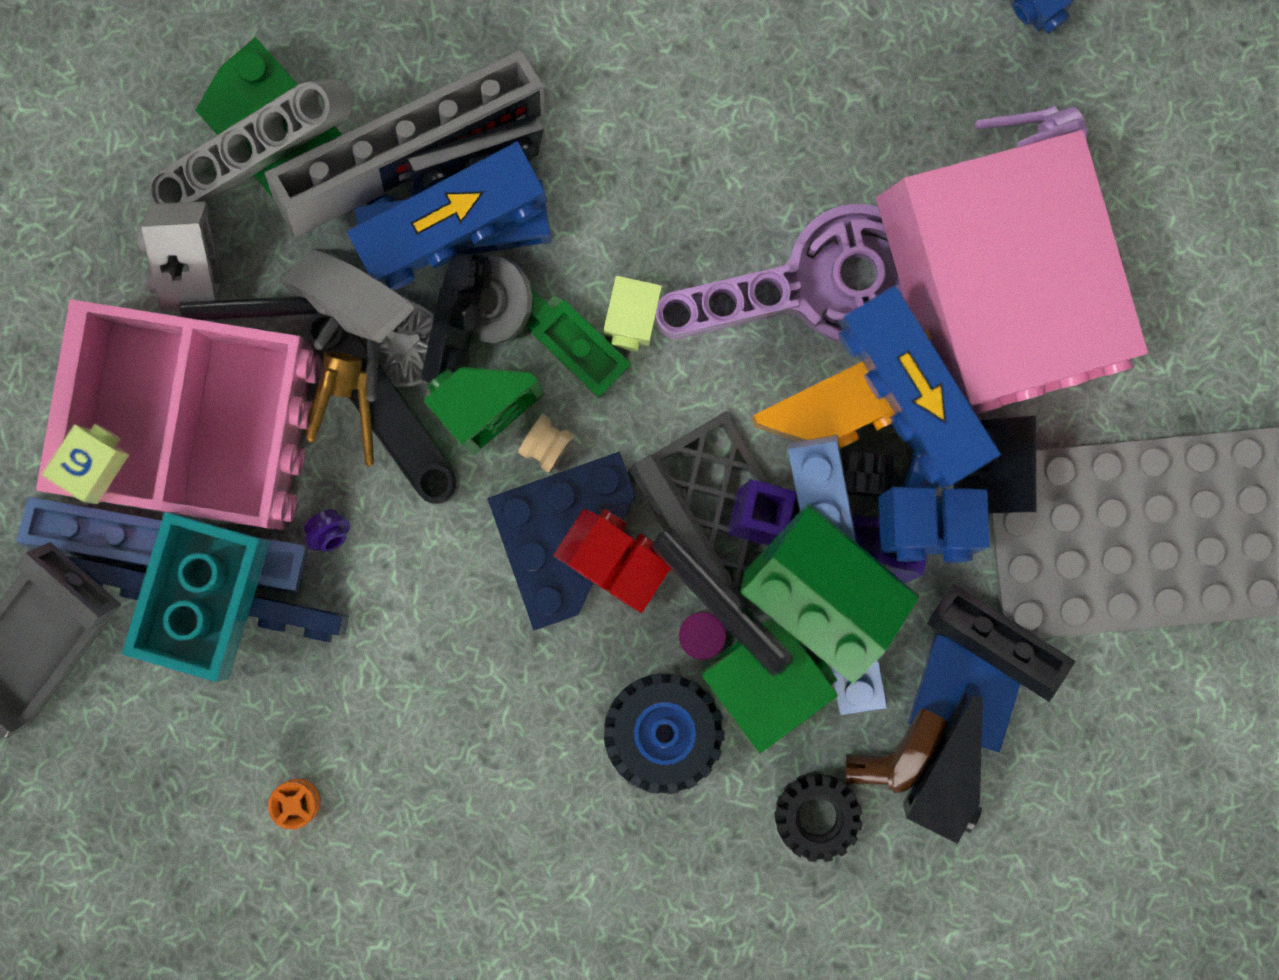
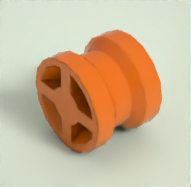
[268,778,321,830]

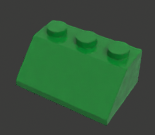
[195,36,343,198]
[423,367,545,455]
[741,503,919,684]

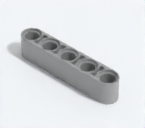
[149,79,353,204]

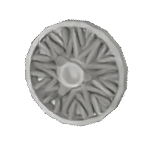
[472,255,532,343]
[360,302,434,388]

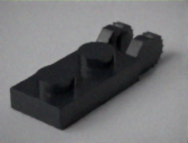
[421,254,492,383]

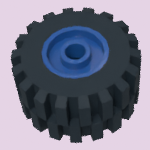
[603,673,725,794]

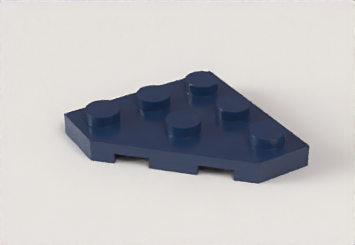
[487,451,635,631]

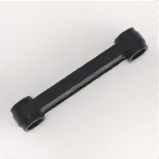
[306,312,460,504]

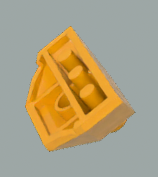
[751,329,932,449]

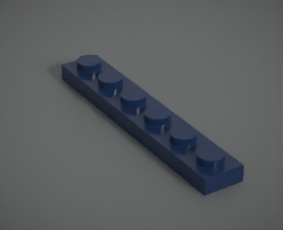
[67,556,349,642]

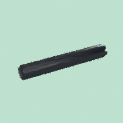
[652,530,793,676]

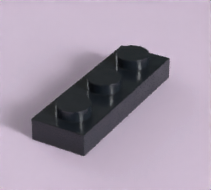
[404,114,544,197]
[927,584,1076,702]

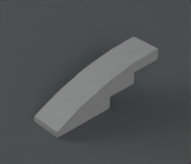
[280,249,415,343]

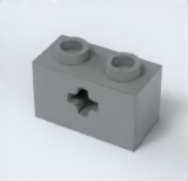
[137,201,223,311]

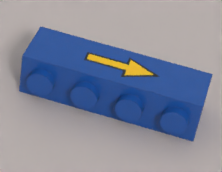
[347,141,547,290]
[838,285,1000,488]

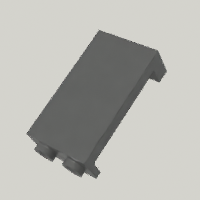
[0,542,122,738]

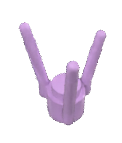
[975,106,1087,147]

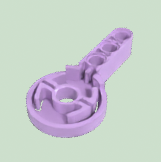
[655,204,906,344]

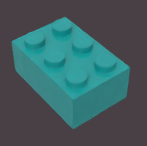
[121,512,270,682]

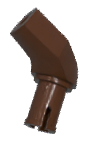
[846,709,947,793]

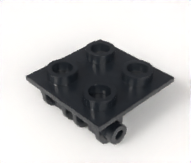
[953,416,1037,514]

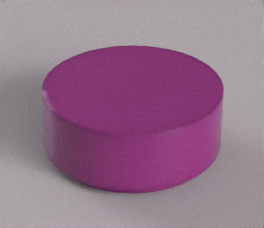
[679,612,726,660]

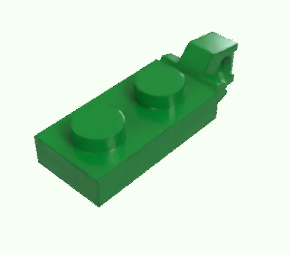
[526,288,631,399]

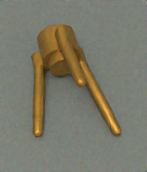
[303,352,374,467]

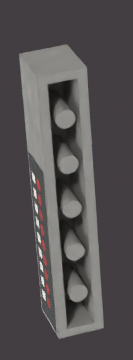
[264,50,545,237]

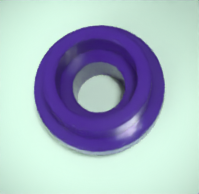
[304,509,350,552]

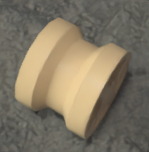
[518,414,574,474]

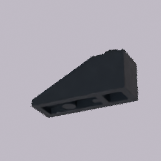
[903,682,982,844]

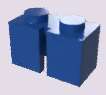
[878,487,990,563]

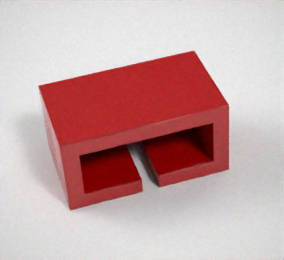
[553,508,671,614]

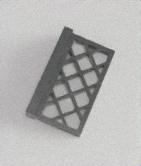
[628,411,770,630]

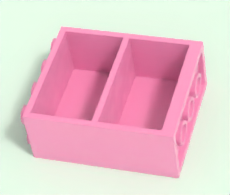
[875,130,1148,414]
[36,299,321,530]

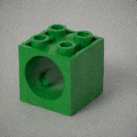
[698,617,838,754]

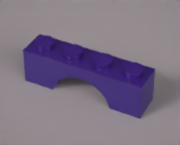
[727,479,928,583]

